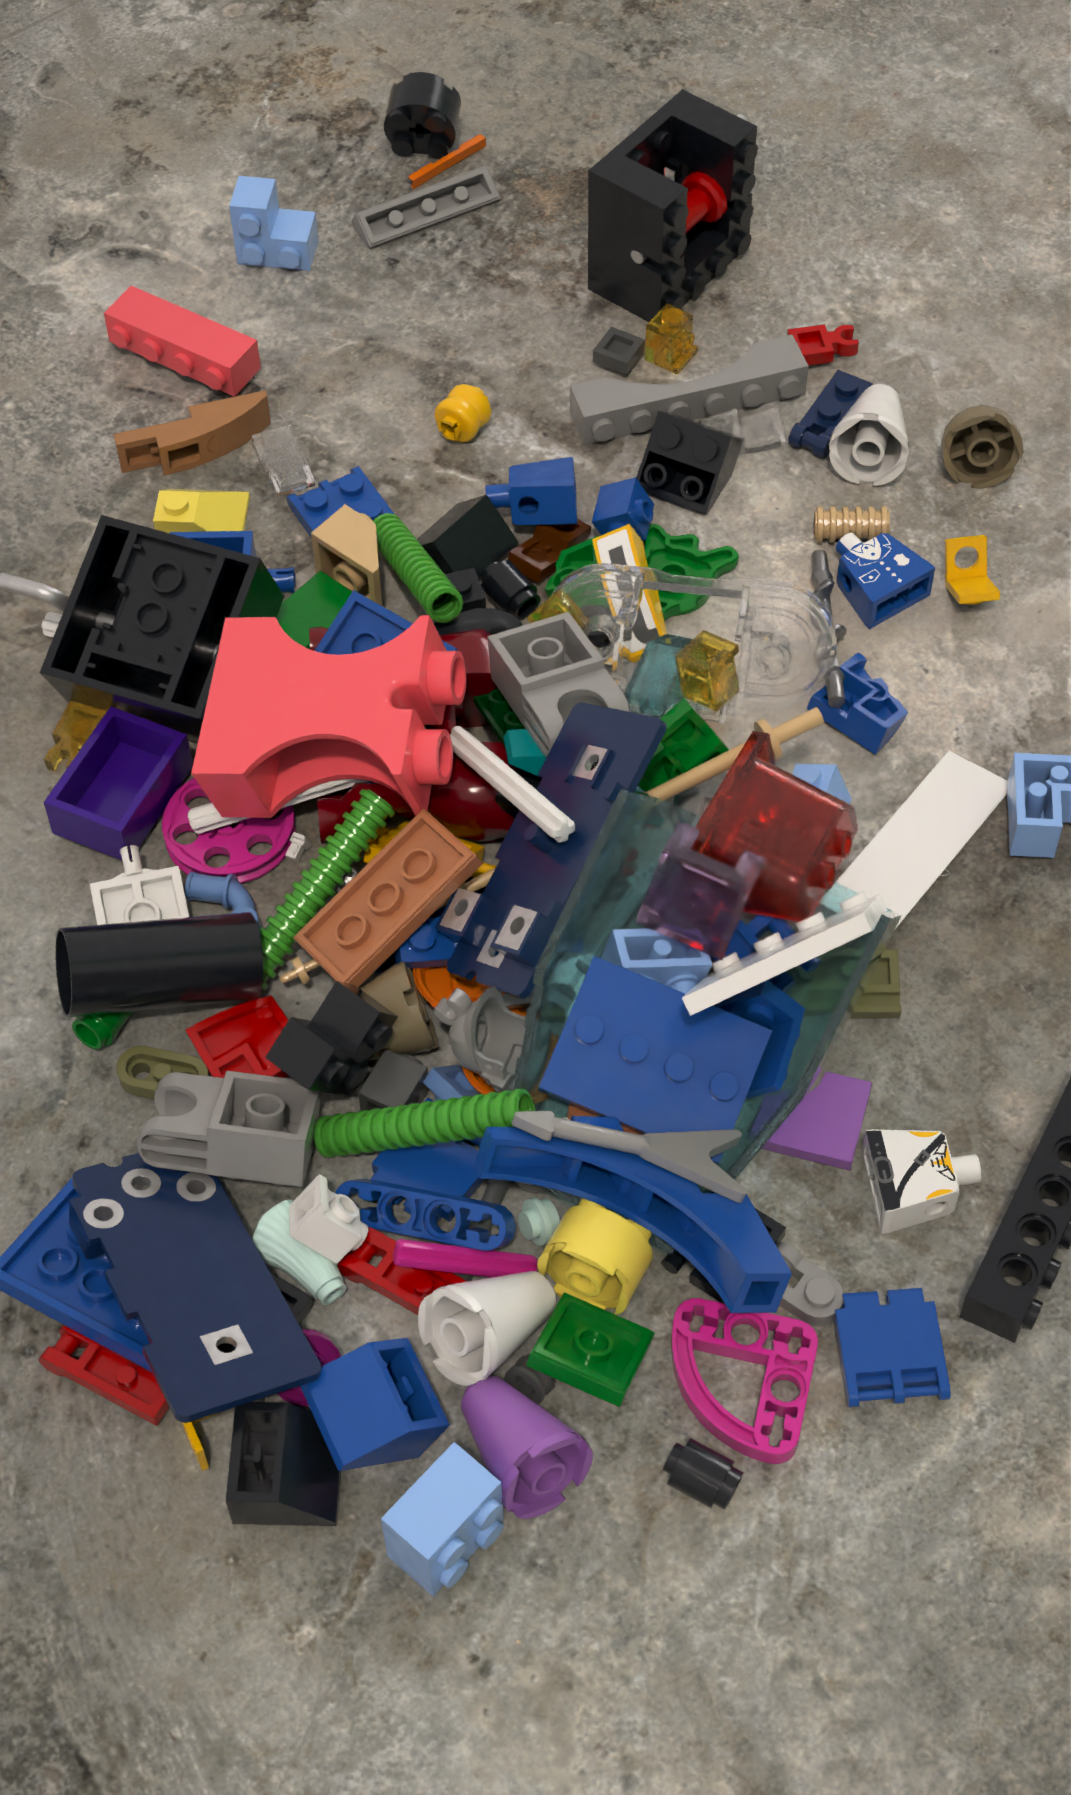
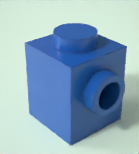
[592,477,654,541]

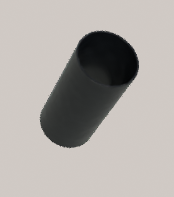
[55,912,263,1017]

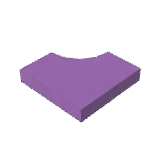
[757,1071,872,1171]

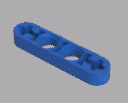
[335,1179,516,1251]

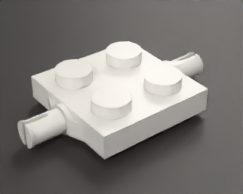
[90,845,189,925]

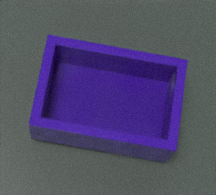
[44,706,193,861]

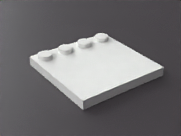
[682,891,887,1016]

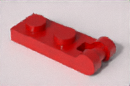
[337,1227,468,1315]
[39,1325,169,1426]

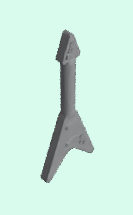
[511,1111,747,1203]

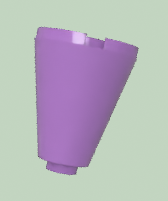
[461,1376,593,1519]

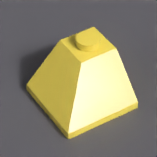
[153,489,250,533]

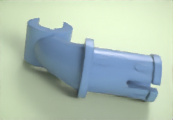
[185,872,263,930]

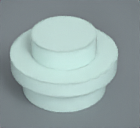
[518,1197,560,1247]

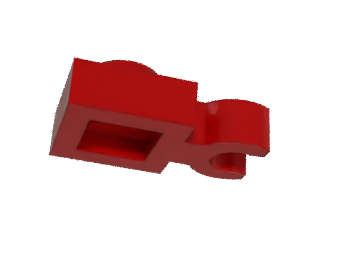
[787,324,859,366]

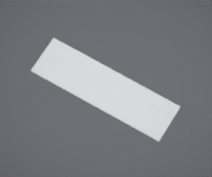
[819,751,1007,940]

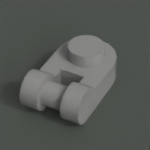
[777,1242,844,1326]

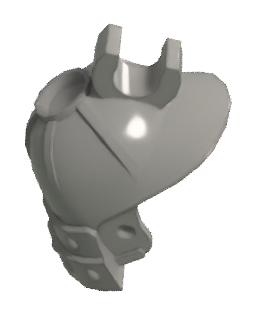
[433,986,543,1092]

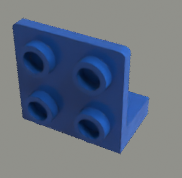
[713,980,806,1099]

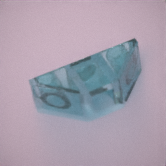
[624,634,721,715]

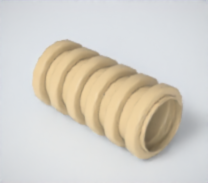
[814,506,890,543]

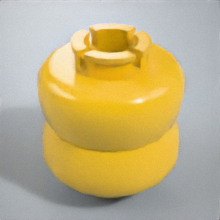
[434,384,492,443]

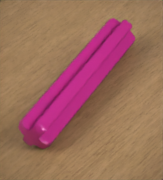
[393,1239,537,1277]

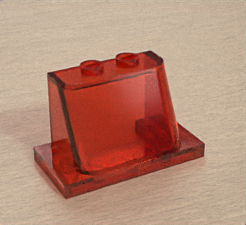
[680,731,858,924]

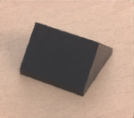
[417,495,519,581]

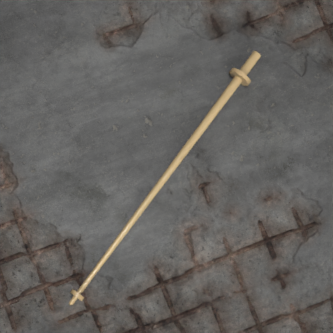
[280,707,824,985]

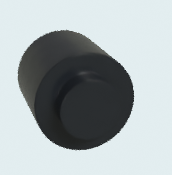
[481,560,540,621]
[663,1438,744,1510]

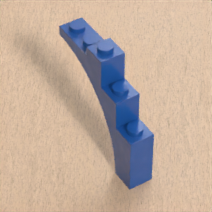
[474,1116,792,1313]

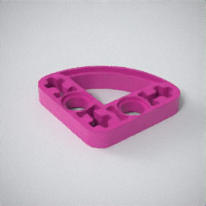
[671,1298,818,1464]

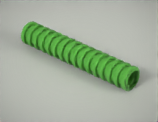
[373,513,463,623]
[259,789,395,990]
[314,1088,535,1158]

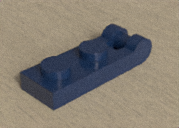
[788,370,873,459]

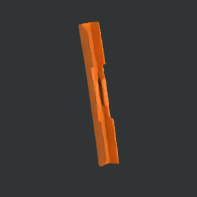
[408,134,486,189]

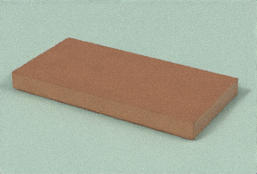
[293,808,483,987]

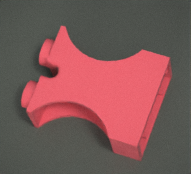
[191,615,466,818]

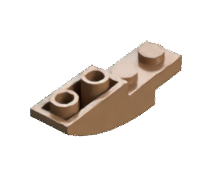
[113,390,271,476]

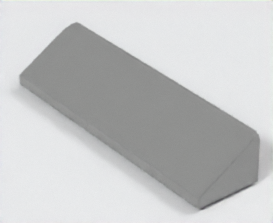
[351,165,501,249]

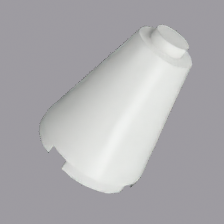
[829,384,909,486]
[418,1271,556,1386]

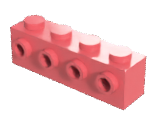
[104,286,261,397]

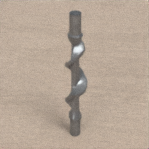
[810,550,847,708]

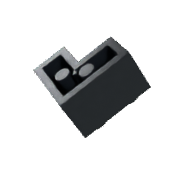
[265,981,398,1096]

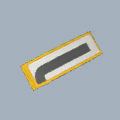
[592,524,670,663]

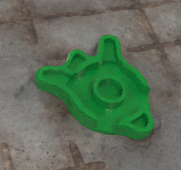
[643,524,739,620]

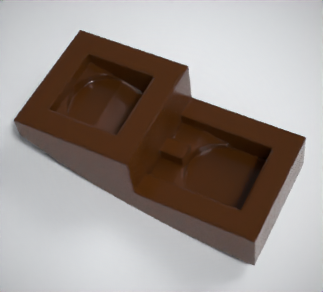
[508,519,592,584]

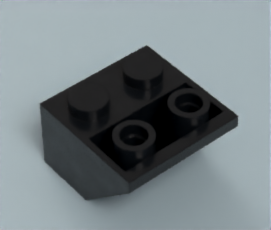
[636,411,744,514]
[226,1402,341,1526]

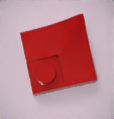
[185,995,289,1078]

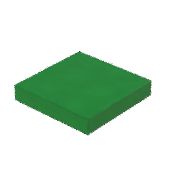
[526,1292,655,1407]

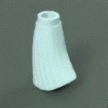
[252,1200,347,1305]

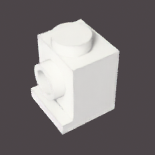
[289,1174,368,1264]

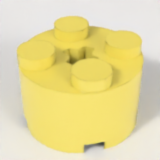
[537,1198,653,1315]

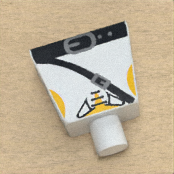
[861,1129,982,1234]

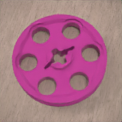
[162,778,296,883]

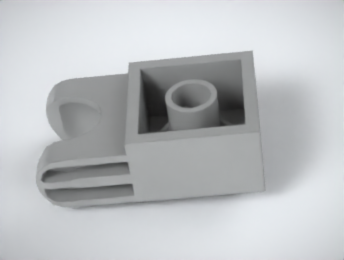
[487,612,629,757]
[137,1071,321,1187]

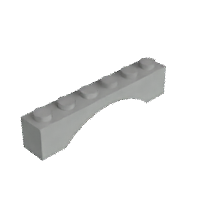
[570,334,808,445]

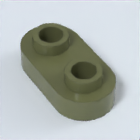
[116,1046,209,1099]

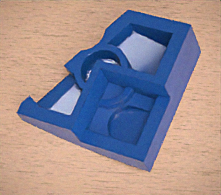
[806,652,908,755]

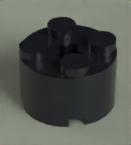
[384,72,461,159]

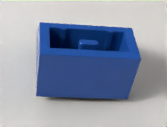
[300,1338,450,1471]

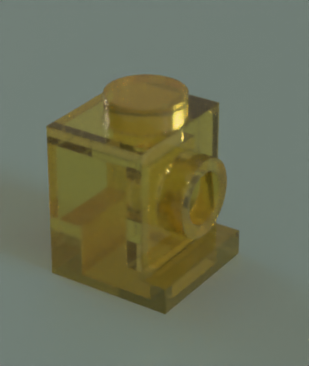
[645,303,698,375]
[675,630,740,712]

